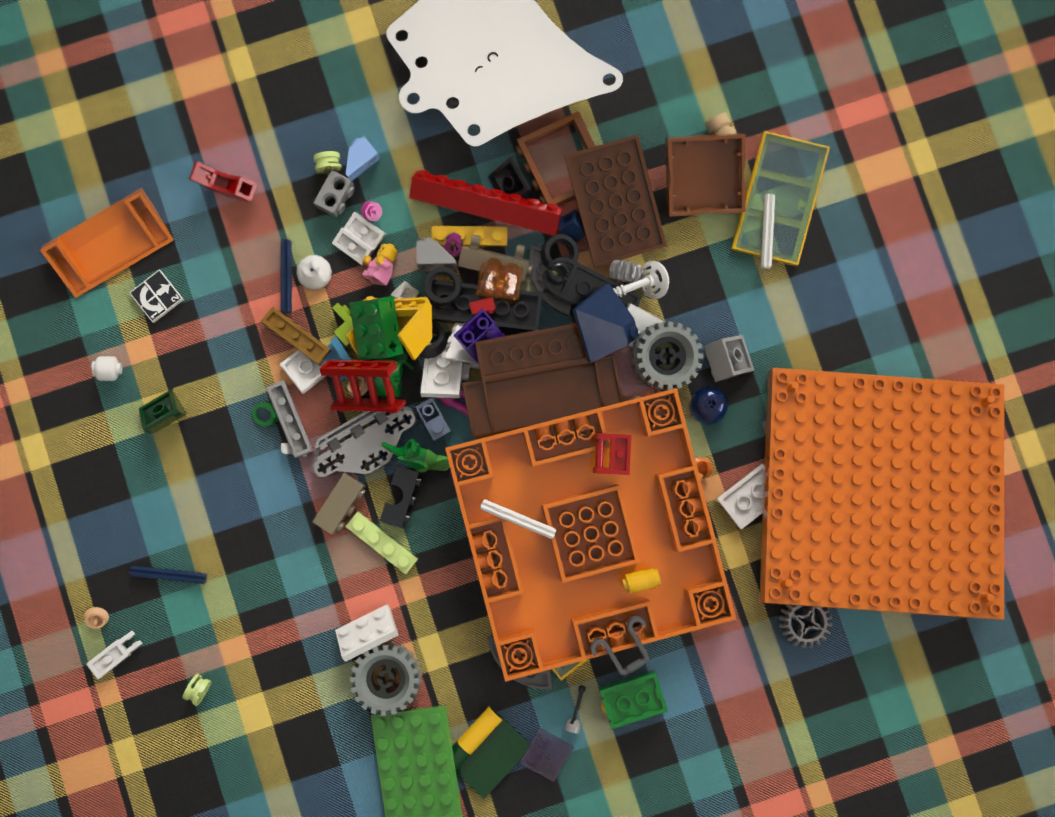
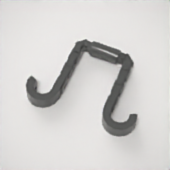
[590,616,649,676]

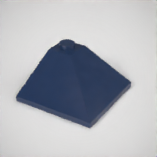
[573,283,639,363]

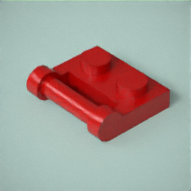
[593,433,632,475]

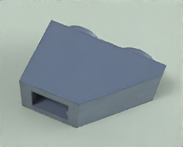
[416,398,452,442]

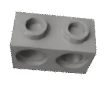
[314,170,355,218]

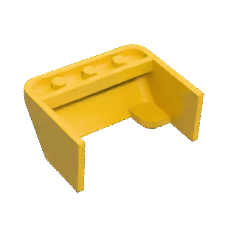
[345,297,432,360]

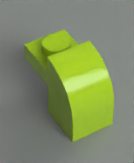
[332,303,353,348]

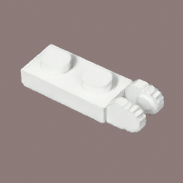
[86,631,142,679]

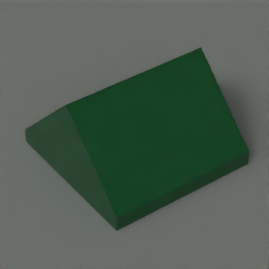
[139,389,187,434]

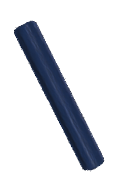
[281,239,292,314]
[130,566,207,584]

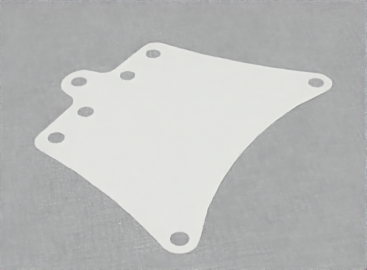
[386,0,623,146]

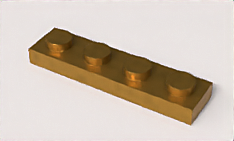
[261,307,332,366]

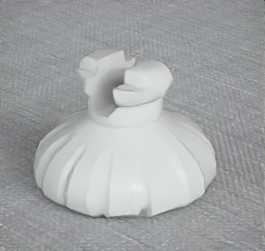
[296,255,332,290]

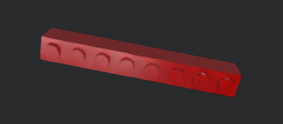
[409,170,563,236]

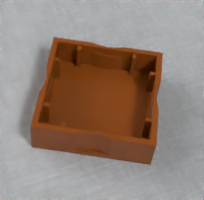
[665,133,746,216]

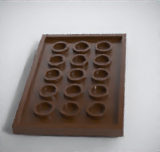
[564,135,667,267]

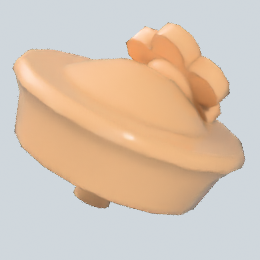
[347,376,368,397]
[84,607,109,629]

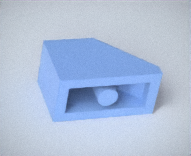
[346,136,380,181]

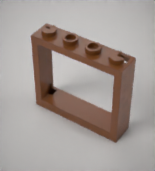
[515,111,595,207]

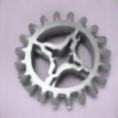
[779,605,833,648]

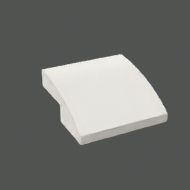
[332,212,386,265]

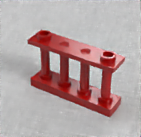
[319,360,406,414]

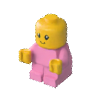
[362,243,398,286]

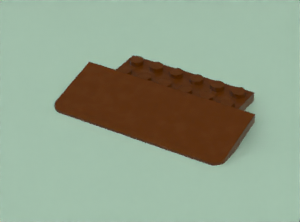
[462,323,623,439]

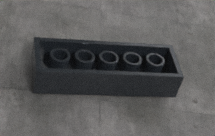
[426,280,543,333]

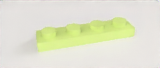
[345,511,418,574]

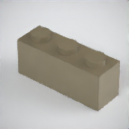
[313,473,366,535]

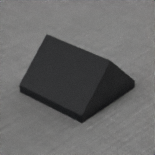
[488,156,531,199]

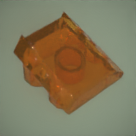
[476,258,523,300]

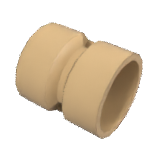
[705,113,737,135]

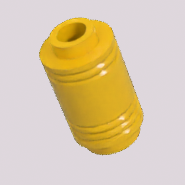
[622,568,661,594]

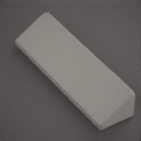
[266,380,314,458]

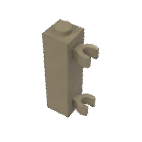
[458,234,533,281]

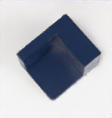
[559,209,586,242]

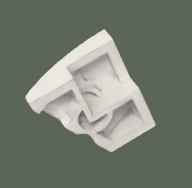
[442,323,476,364]

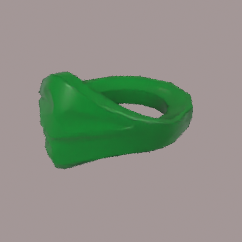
[252,402,279,427]

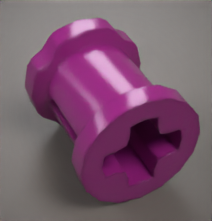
[444,233,463,255]

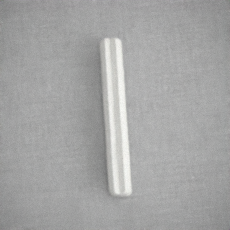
[761,194,775,269]
[480,499,556,539]

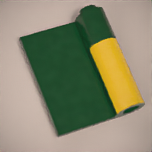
[452,706,532,799]

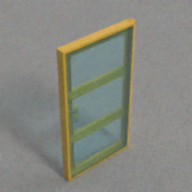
[731,131,830,267]

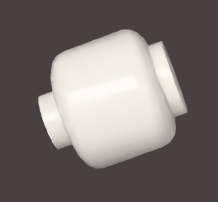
[92,356,122,381]

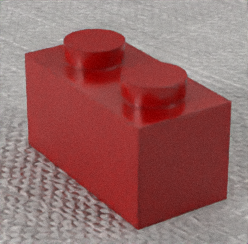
[469,297,496,316]

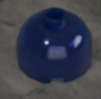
[689,387,728,425]

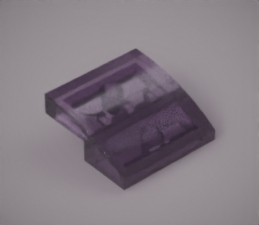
[520,728,574,782]

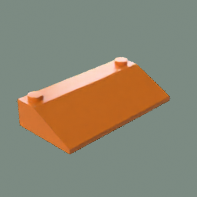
[40,188,174,298]

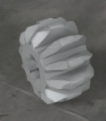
[609,260,642,283]

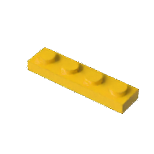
[431,226,507,247]

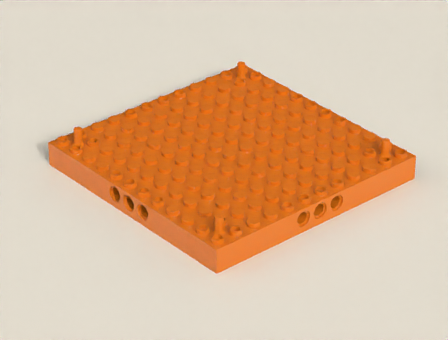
[760,368,1004,620]
[445,388,736,682]

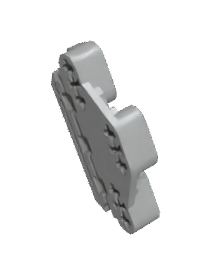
[312,406,417,477]

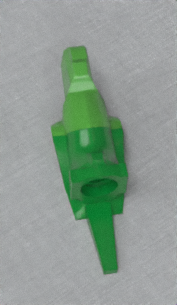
[381,438,450,472]

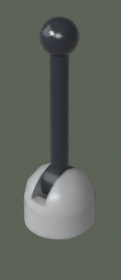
[564,685,586,734]

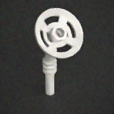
[613,261,669,299]

